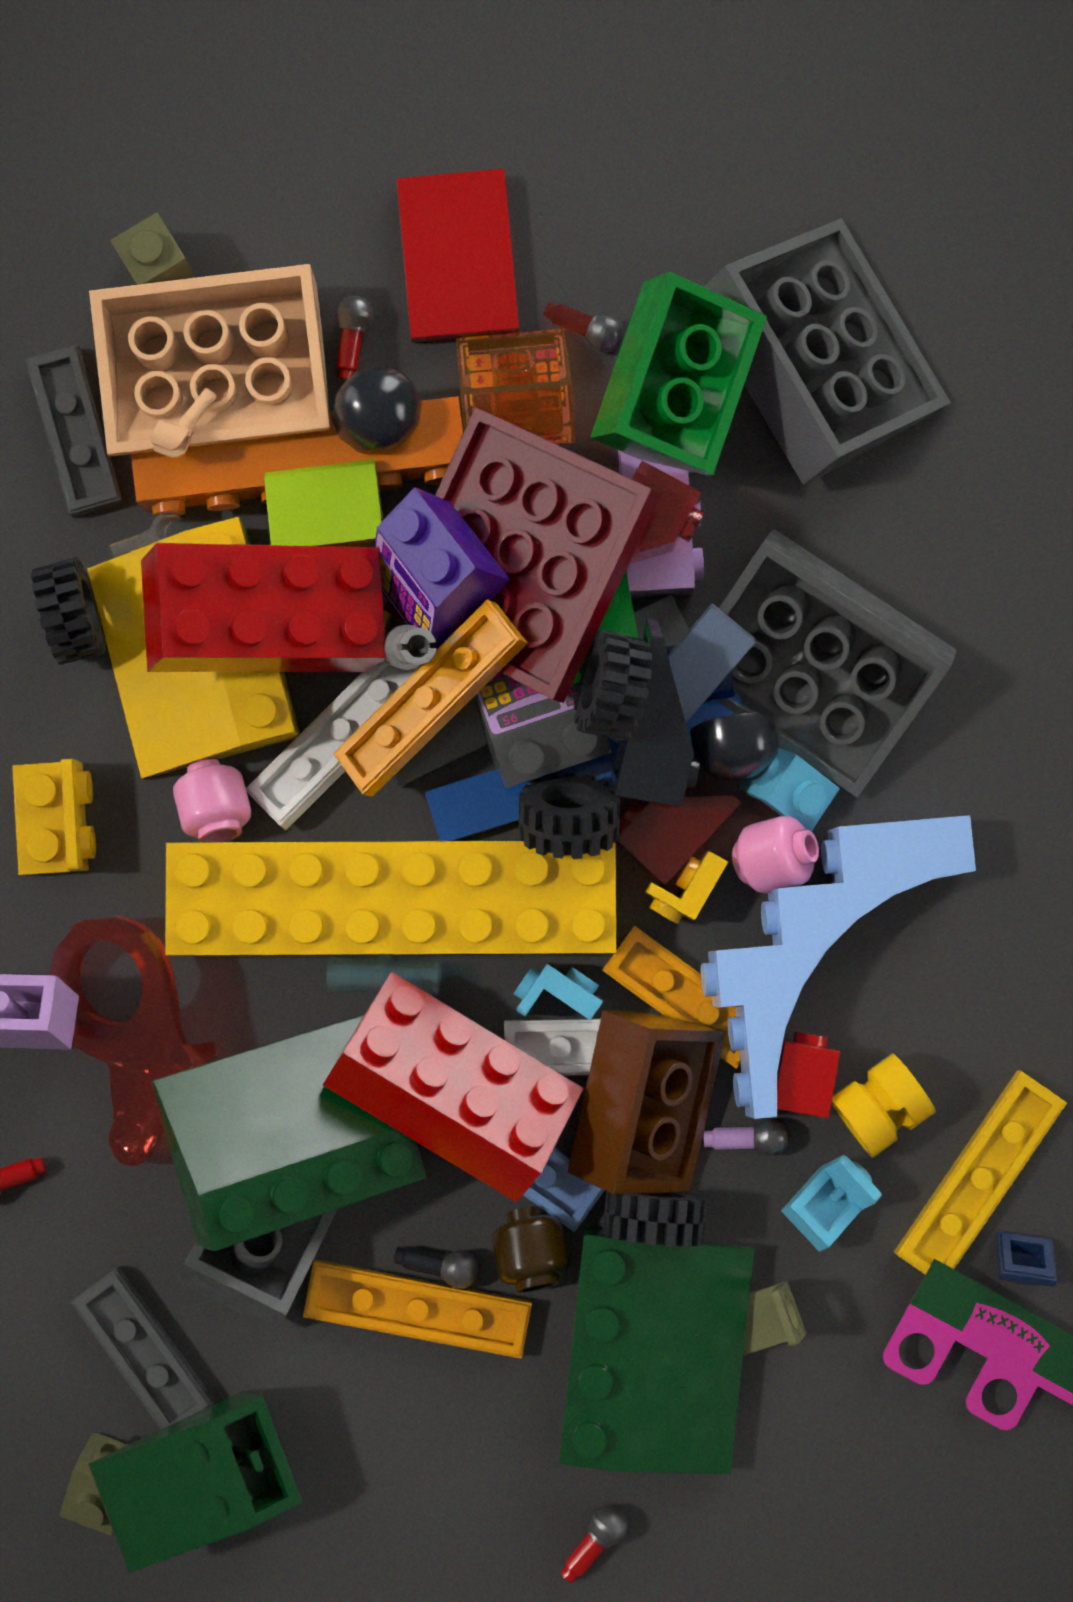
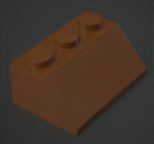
[567,1010,726,1195]

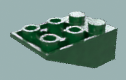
[88,1391,303,1573]

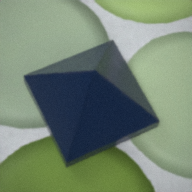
[996,1231,1057,1287]

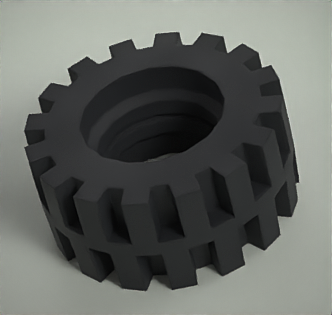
[519,773,620,859]

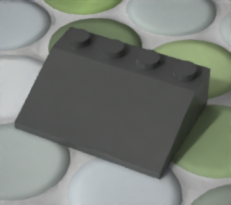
[704,218,951,485]
[708,528,957,797]

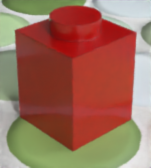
[777,1031,840,1118]

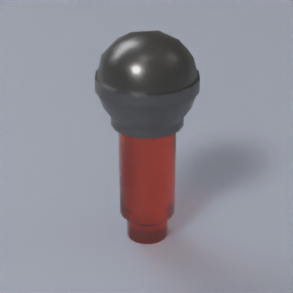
[543,302,624,353]

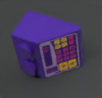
[374,487,510,650]

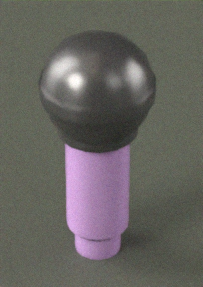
[704,1117,790,1156]

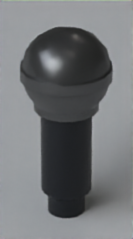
[394,1246,479,1289]

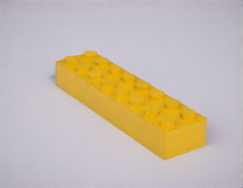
[165,841,616,955]

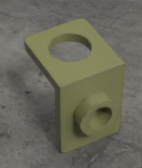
[743,1280,806,1356]

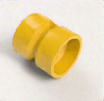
[831,1053,936,1158]

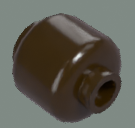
[492,1206,570,1293]

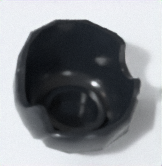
[332,367,422,454]
[690,712,779,781]

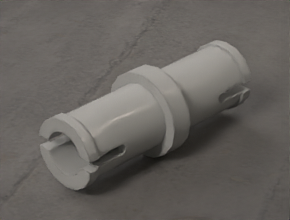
[383,625,436,670]

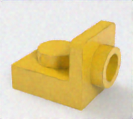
[644,851,728,924]

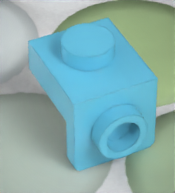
[739,747,840,831]
[513,963,603,1020]
[781,1155,882,1252]

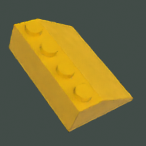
[87,517,300,779]

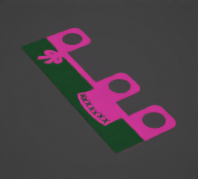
[883,1259,1073,1430]

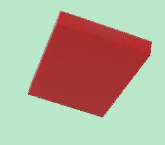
[396,169,519,343]

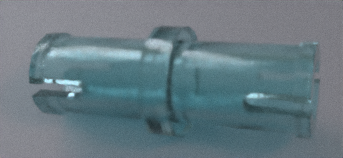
[327,954,441,996]

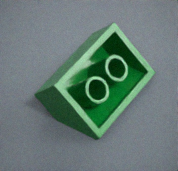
[590,272,767,476]

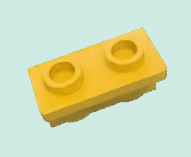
[12,759,96,876]

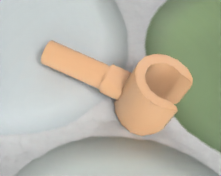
[151,388,217,458]

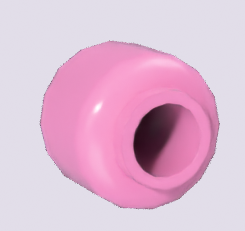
[173,759,251,843]
[732,815,819,894]

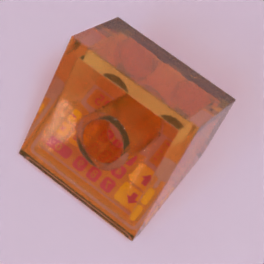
[456,328,576,445]

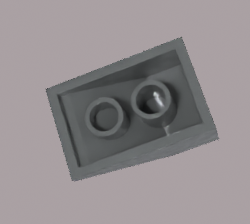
[176,1209,338,1331]

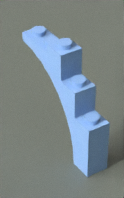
[701,815,976,1119]

